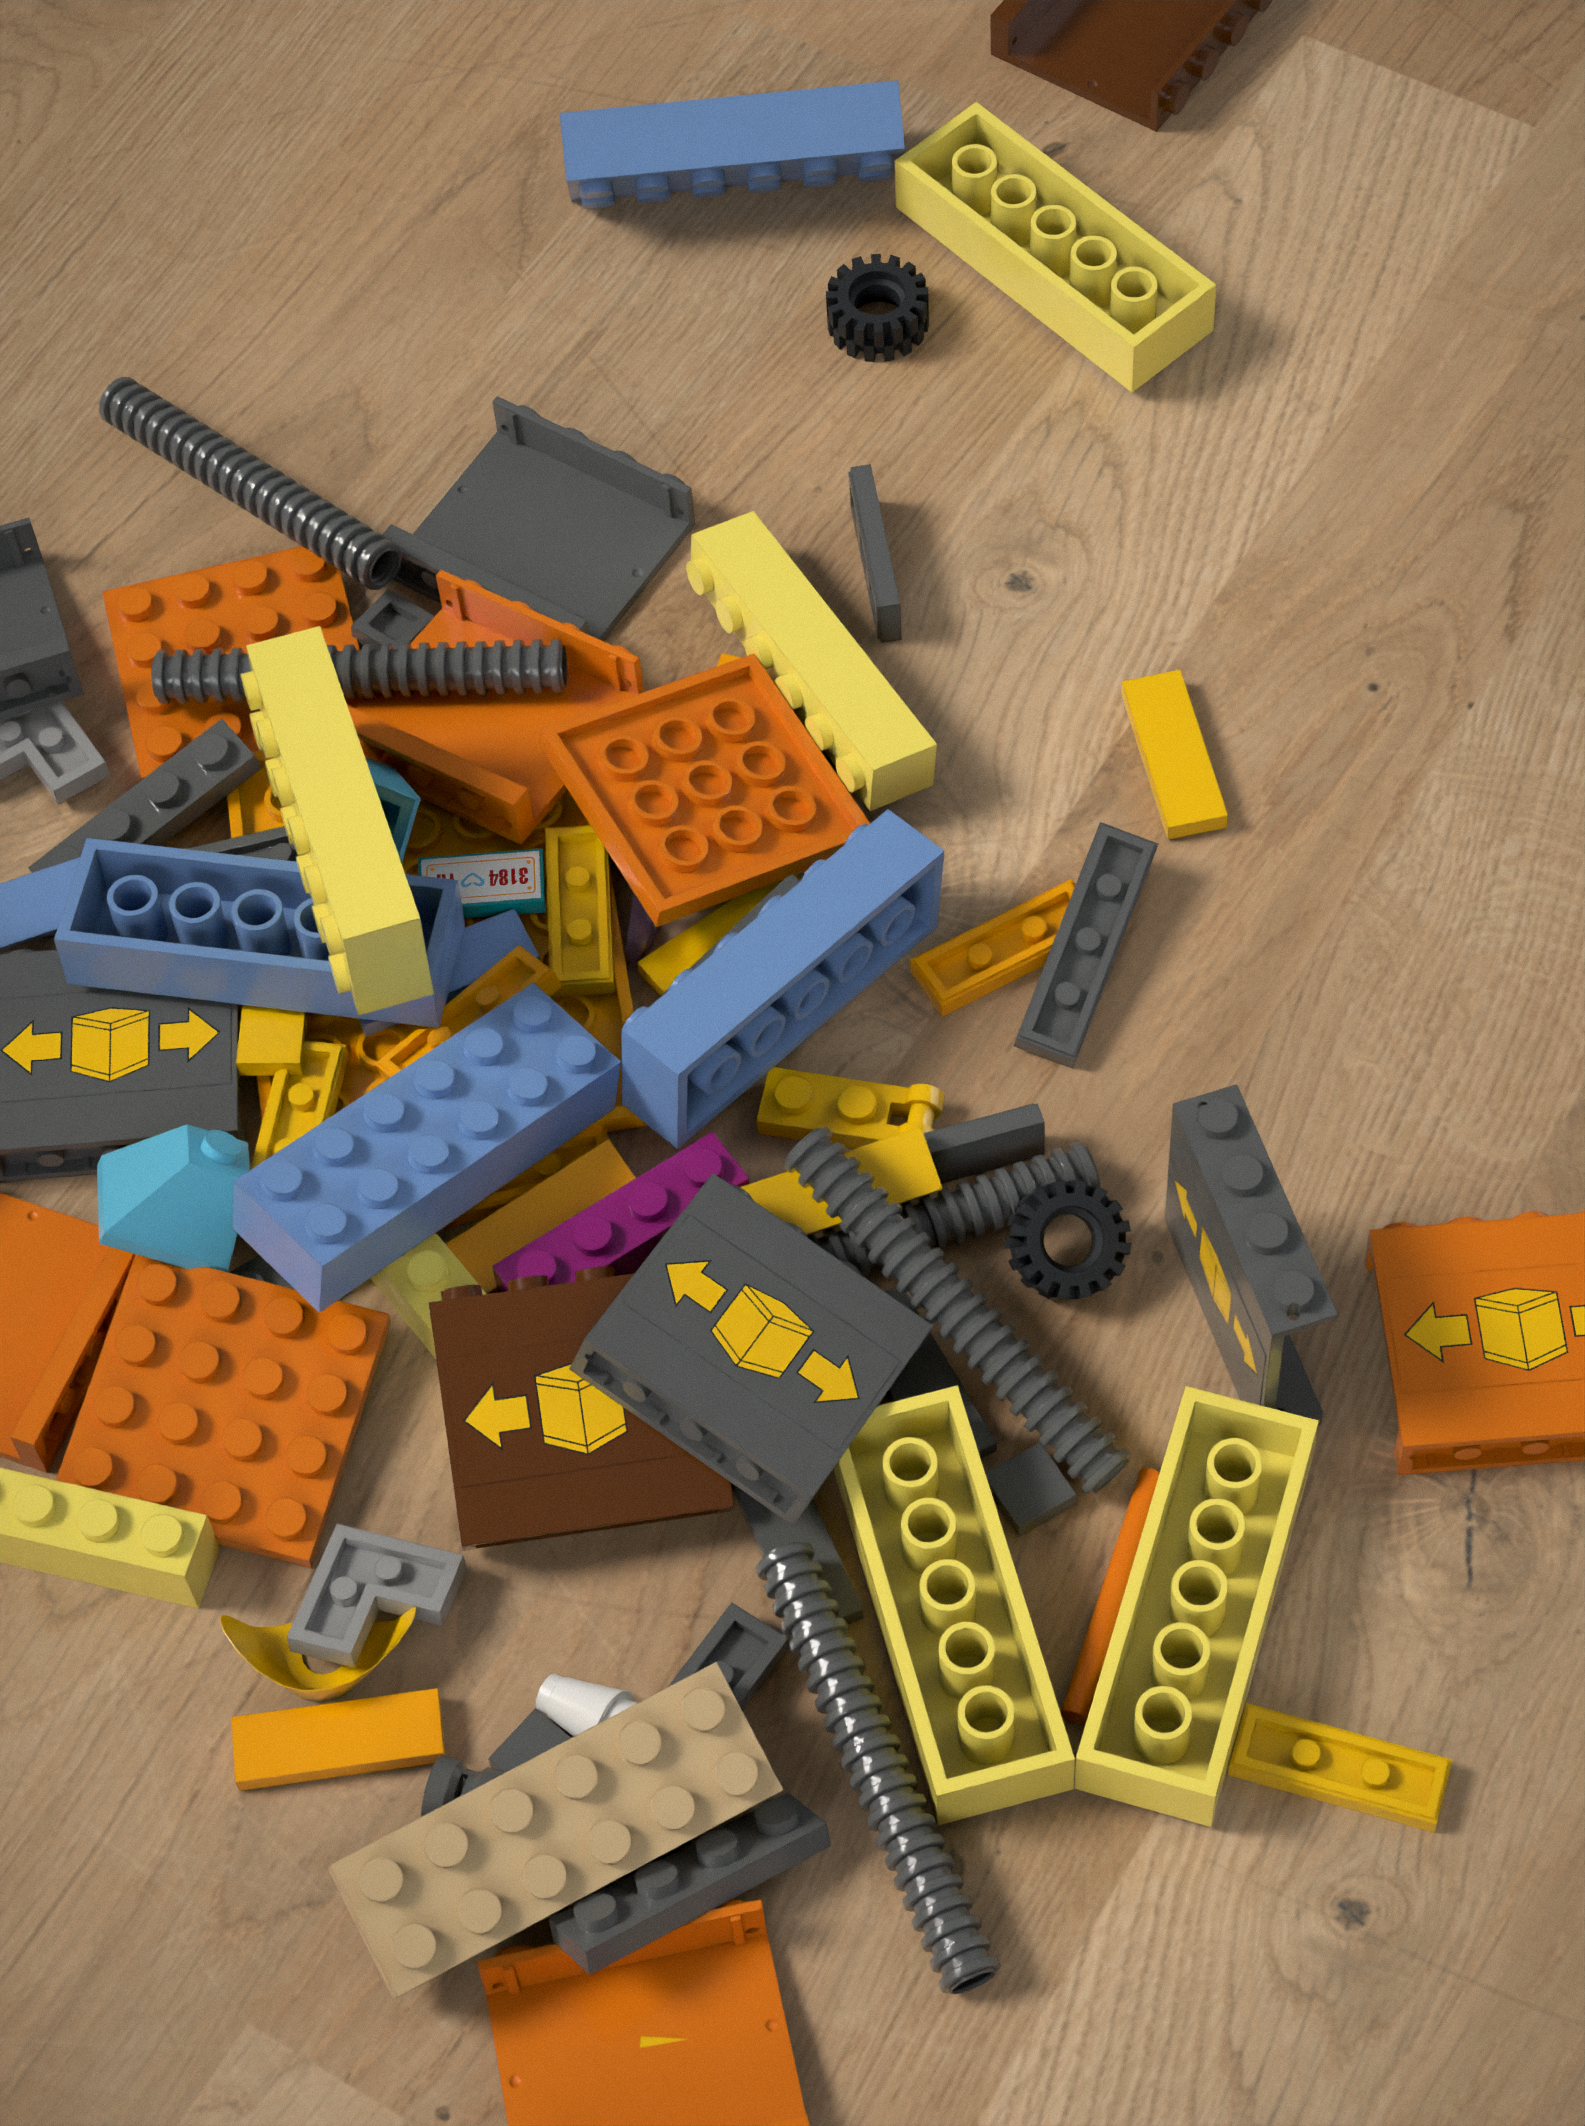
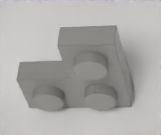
[0,701,110,805]
[287,1524,466,1668]

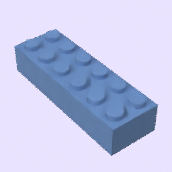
[560,80,905,209]
[621,809,945,1149]
[54,838,465,1028]
[232,983,621,1313]

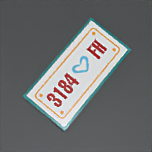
[418,848,546,919]

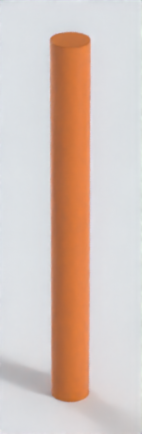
[1060,1468,1160,1724]

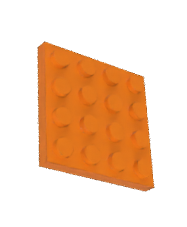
[102,546,364,780]
[538,654,870,927]
[56,1254,391,1569]

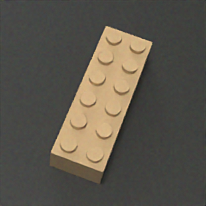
[329,1662,783,2000]

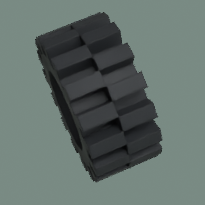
[826,254,929,362]
[1005,1180,1132,1300]

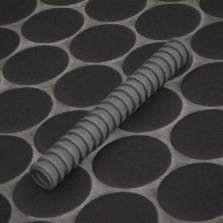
[99,377,402,590]
[151,639,567,704]
[784,1127,1132,1494]
[808,1141,1100,1277]
[756,1542,1001,1994]

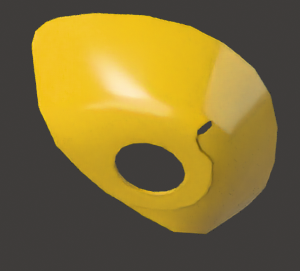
[220,1607,417,1702]

